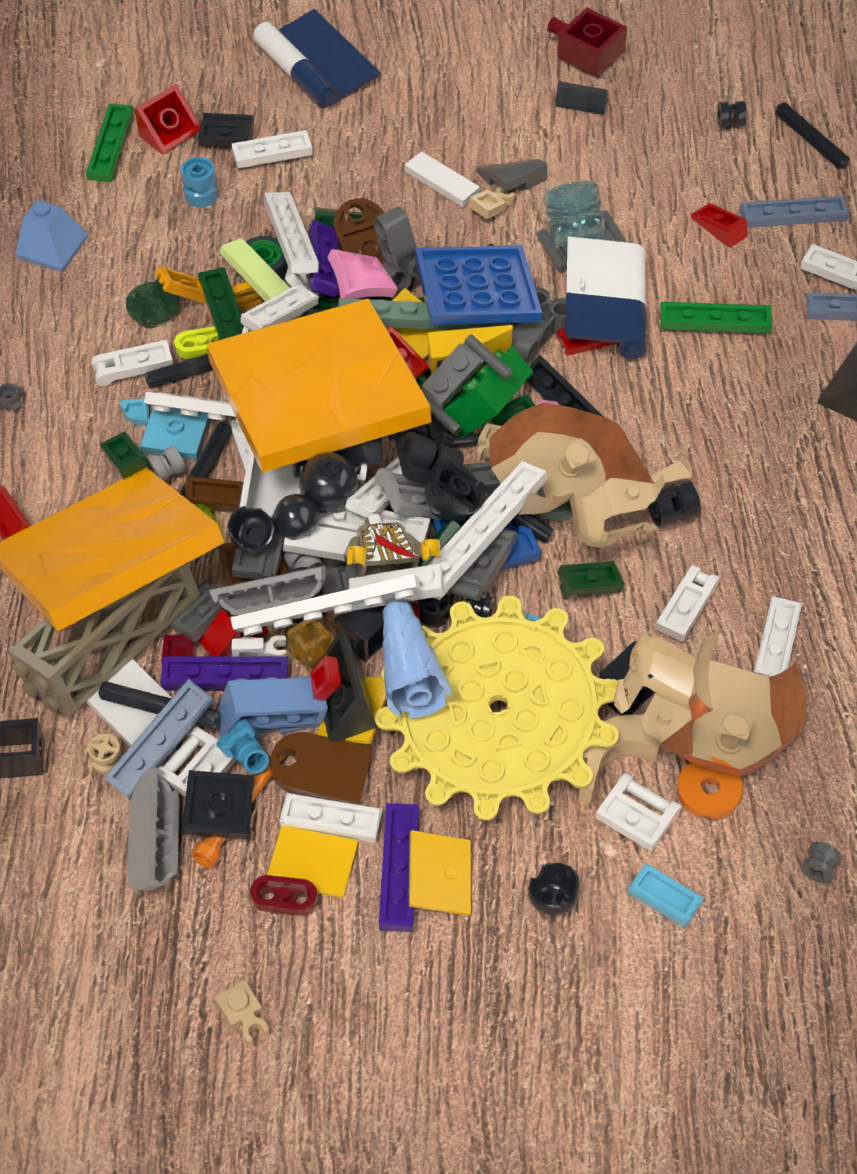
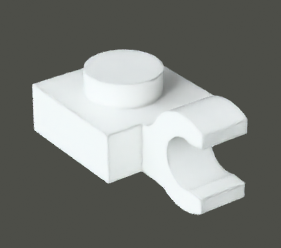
[232,635,286,656]

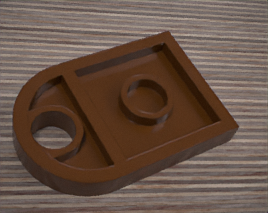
[333,198,384,264]
[270,732,373,805]

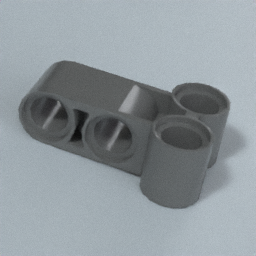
[373,206,420,293]
[512,287,566,363]

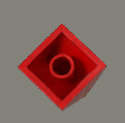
[134,84,200,154]

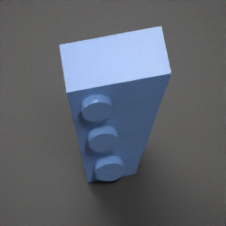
[217,676,328,740]

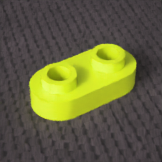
[174,326,218,359]

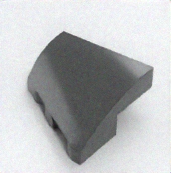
[476,159,548,192]

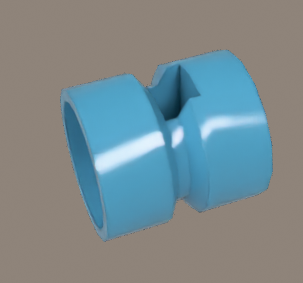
[181,157,218,207]

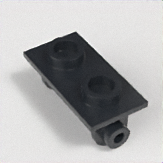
[555,81,609,115]

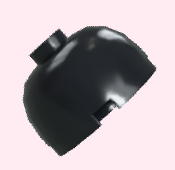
[298,452,358,514]
[424,462,485,522]

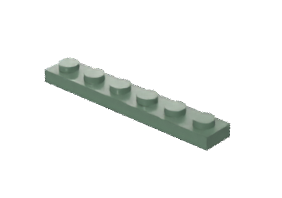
[338,298,506,330]

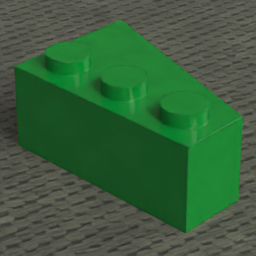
[443,346,534,436]

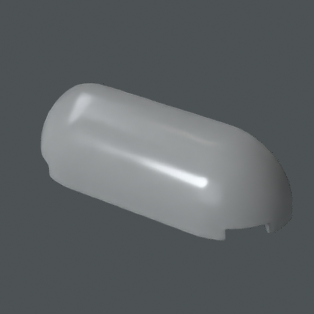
[209,566,326,615]
[127,766,179,891]

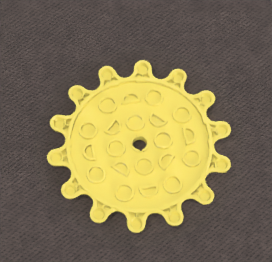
[375,595,619,821]

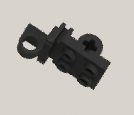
[388,416,464,484]

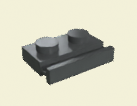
[232,531,285,579]
[168,580,235,642]

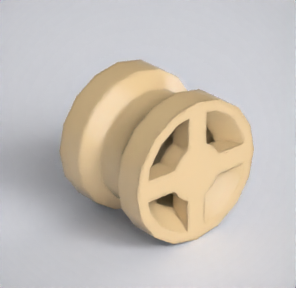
[87,734,123,774]

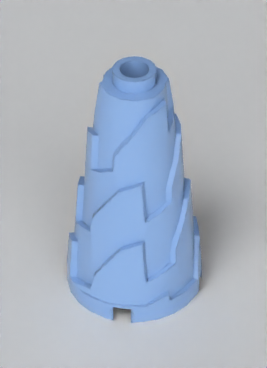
[383,600,451,719]

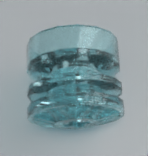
[543,181,606,247]

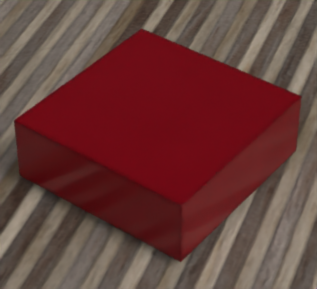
[161,635,196,662]

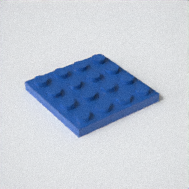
[415,245,543,325]

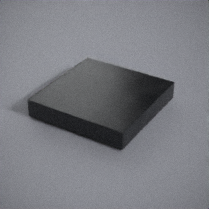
[182,770,254,840]

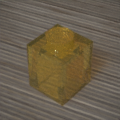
[287,620,332,672]

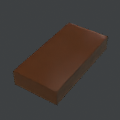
[185,476,244,511]

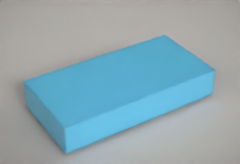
[628,863,704,928]

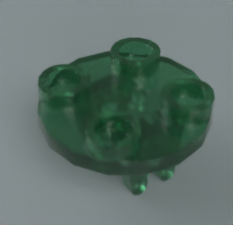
[126,278,181,329]

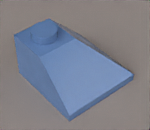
[15,200,88,272]

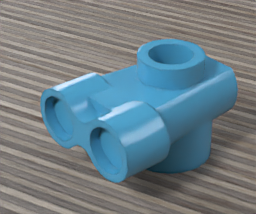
[216,720,270,774]

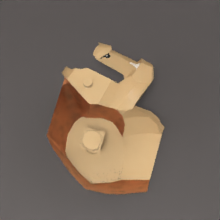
[489,403,665,547]
[614,630,807,776]

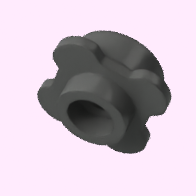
[0,383,24,410]

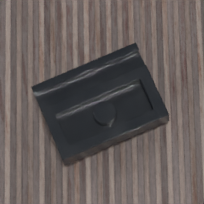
[198,113,254,147]

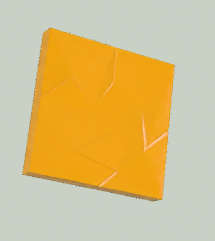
[206,298,431,473]
[0,467,224,631]

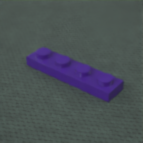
[309,220,339,297]
[160,656,289,690]
[379,803,419,932]

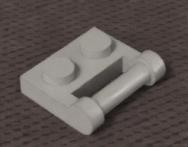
[375,468,441,520]

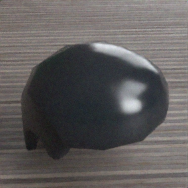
[271,494,321,540]
[227,506,276,553]
[528,862,579,916]

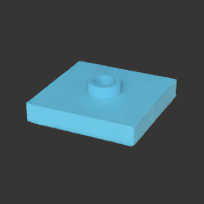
[140,407,210,460]

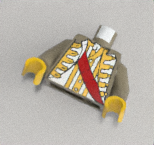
[343,514,441,577]

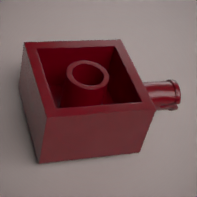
[547,7,627,77]

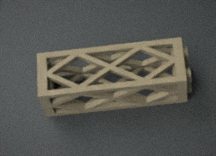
[8,563,200,718]

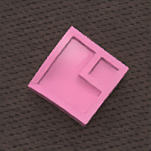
[327,249,398,299]

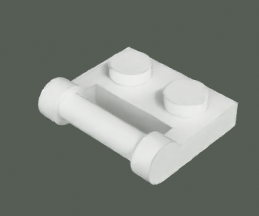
[158,726,237,797]
[595,772,682,852]

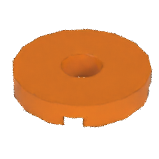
[677,757,743,819]

